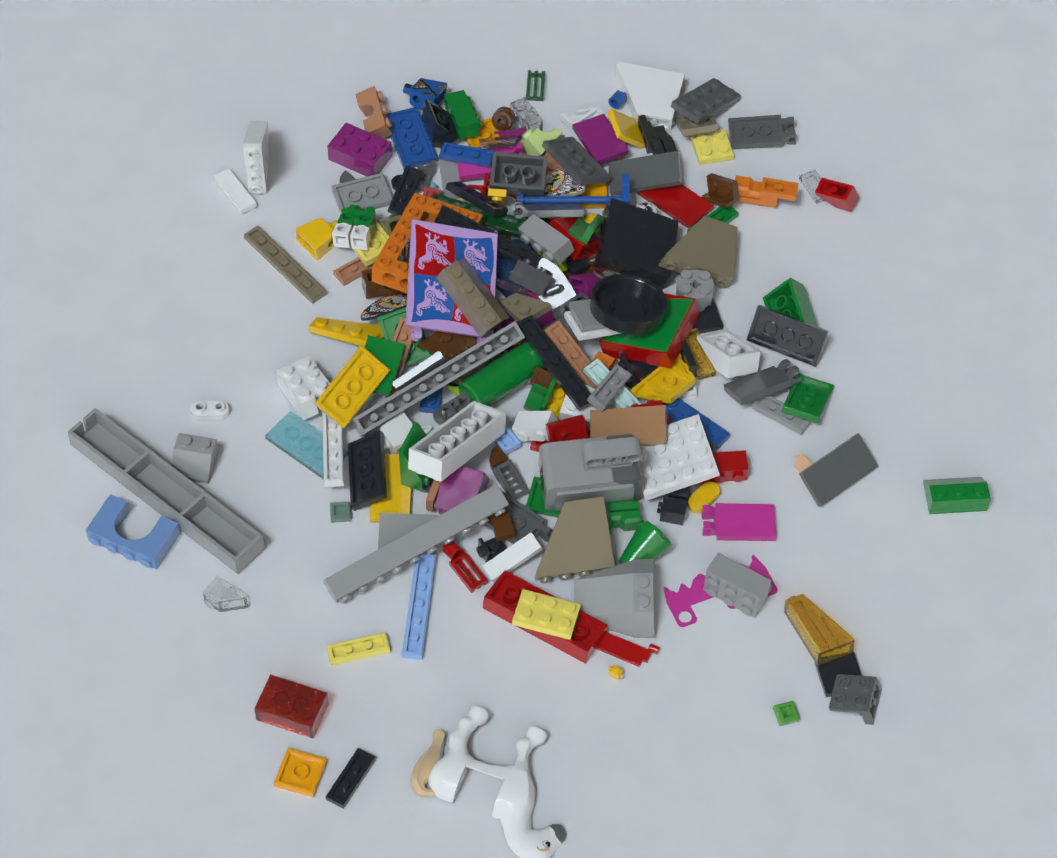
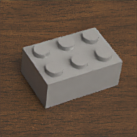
[703,552,771,618]

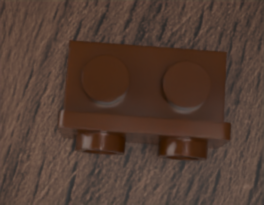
[702,173,739,207]

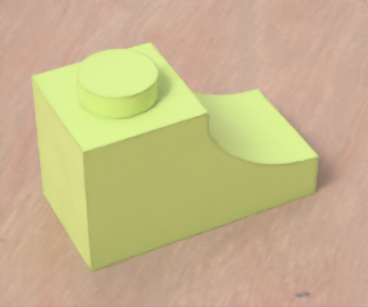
[519,128,561,156]

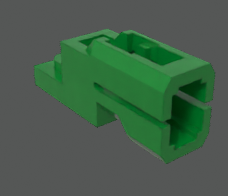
[604,499,641,535]

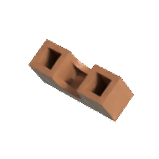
[355,86,393,138]

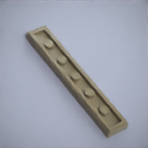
[244,226,327,304]

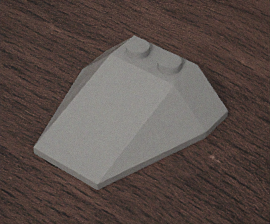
[574,559,655,638]

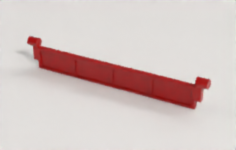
[595,632,660,667]

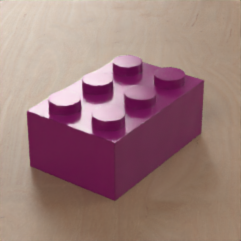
[327,122,392,177]

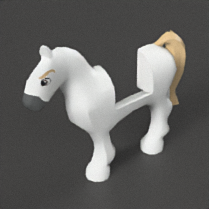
[410,706,567,858]

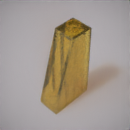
[784,594,855,666]

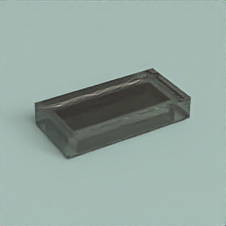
[479,135,516,149]

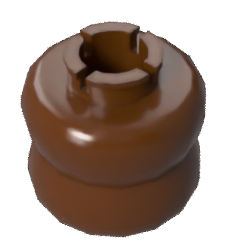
[492,106,516,131]

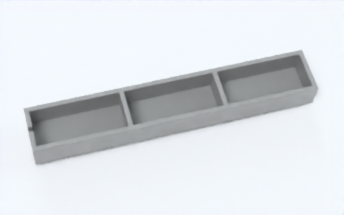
[68,408,264,573]

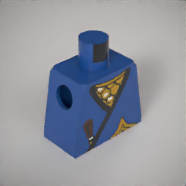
[403,78,447,110]

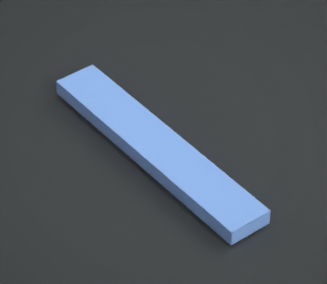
[402,553,436,660]

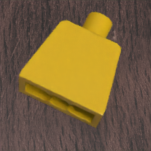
[295,218,337,261]

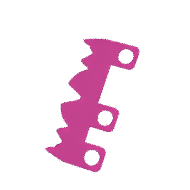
[664,555,778,627]

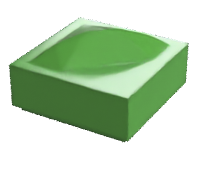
[772,701,800,726]

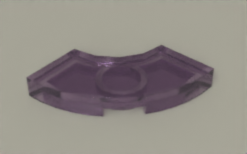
[495,277,526,295]

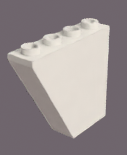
[615,61,685,131]
[243,121,270,194]

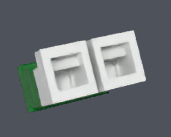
[332,204,377,251]

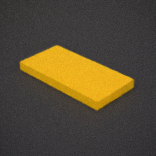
[314,345,390,428]
[370,454,411,522]

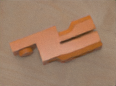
[735,175,799,207]

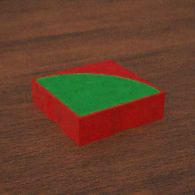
[599,293,700,369]

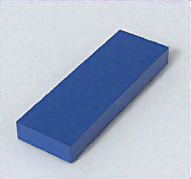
[439,142,495,168]

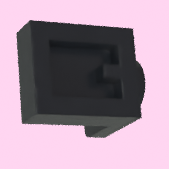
[476,537,507,563]

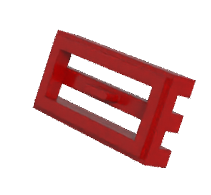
[449,552,488,593]

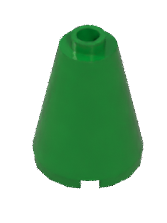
[618,520,672,564]

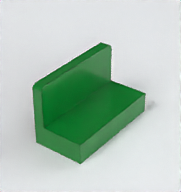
[568,214,604,244]

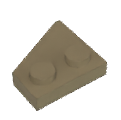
[500,293,552,322]

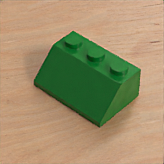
[762,278,818,327]
[923,477,990,514]

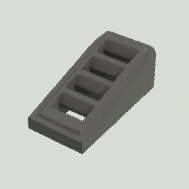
[492,460,529,500]

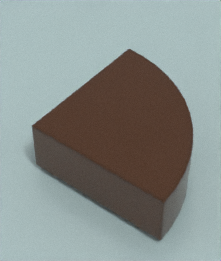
[489,445,509,471]

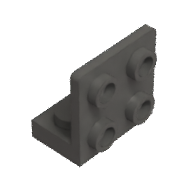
[829,674,882,725]

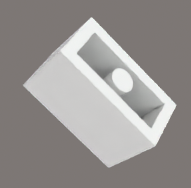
[512,411,558,442]

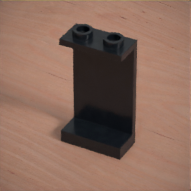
[618,340,697,390]

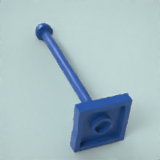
[517,174,630,204]

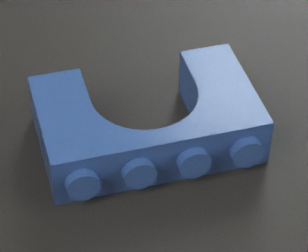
[86,494,180,570]

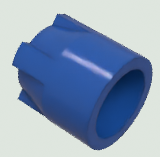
[608,90,627,109]

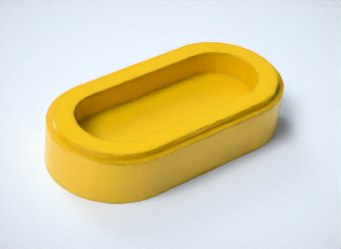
[688,482,720,514]

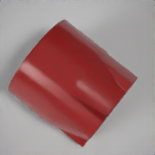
[442,541,464,560]

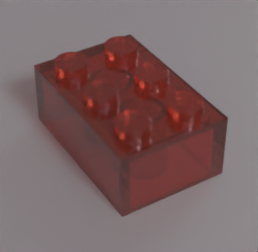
[254,674,329,739]

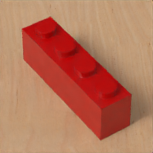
[697,450,749,484]

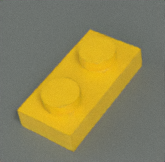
[488,188,507,205]

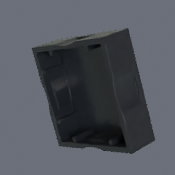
[594,198,679,290]

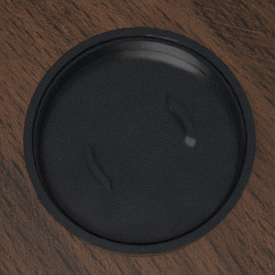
[590,274,667,334]

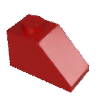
[814,178,859,212]

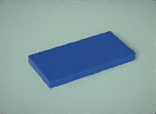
[387,107,438,170]

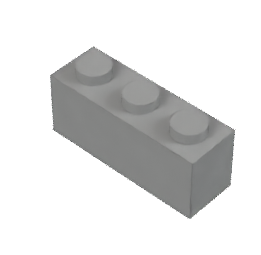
[518,214,574,265]

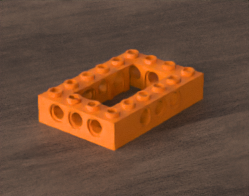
[372,193,483,293]

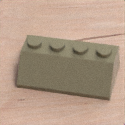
[436,258,509,338]

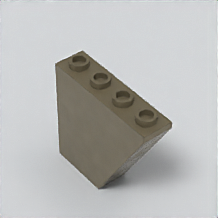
[659,216,738,288]
[534,496,615,583]

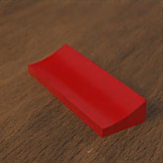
[483,570,608,664]

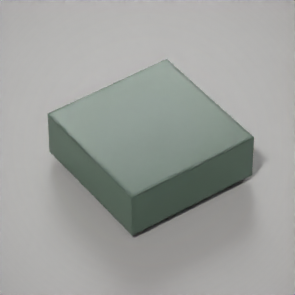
[330,501,351,523]

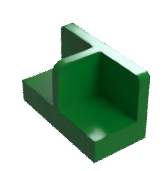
[523,377,556,411]

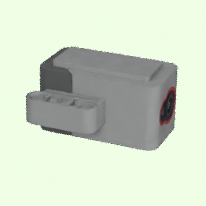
[538,434,643,511]

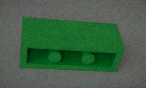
[444,90,482,140]

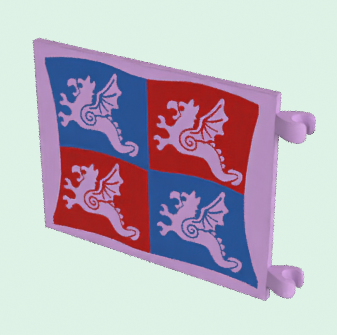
[406,219,498,344]

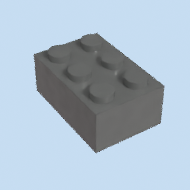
[490,152,547,196]

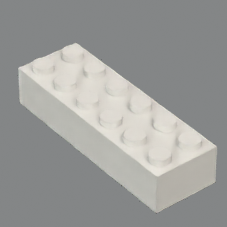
[408,401,506,481]

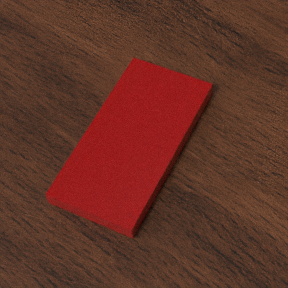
[635,184,714,229]

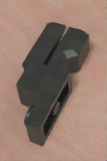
[638,115,677,155]

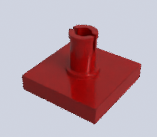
[546,415,588,443]

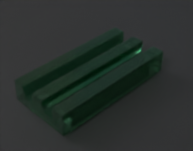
[526,70,545,101]

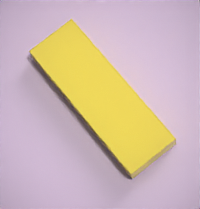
[326,632,390,666]

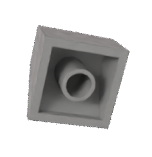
[172,433,218,484]

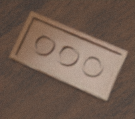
[590,405,667,446]

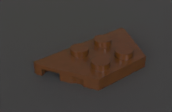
[417,331,478,360]

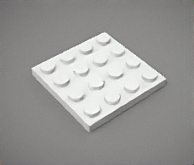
[639,414,720,501]

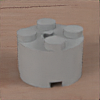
[676,270,714,312]

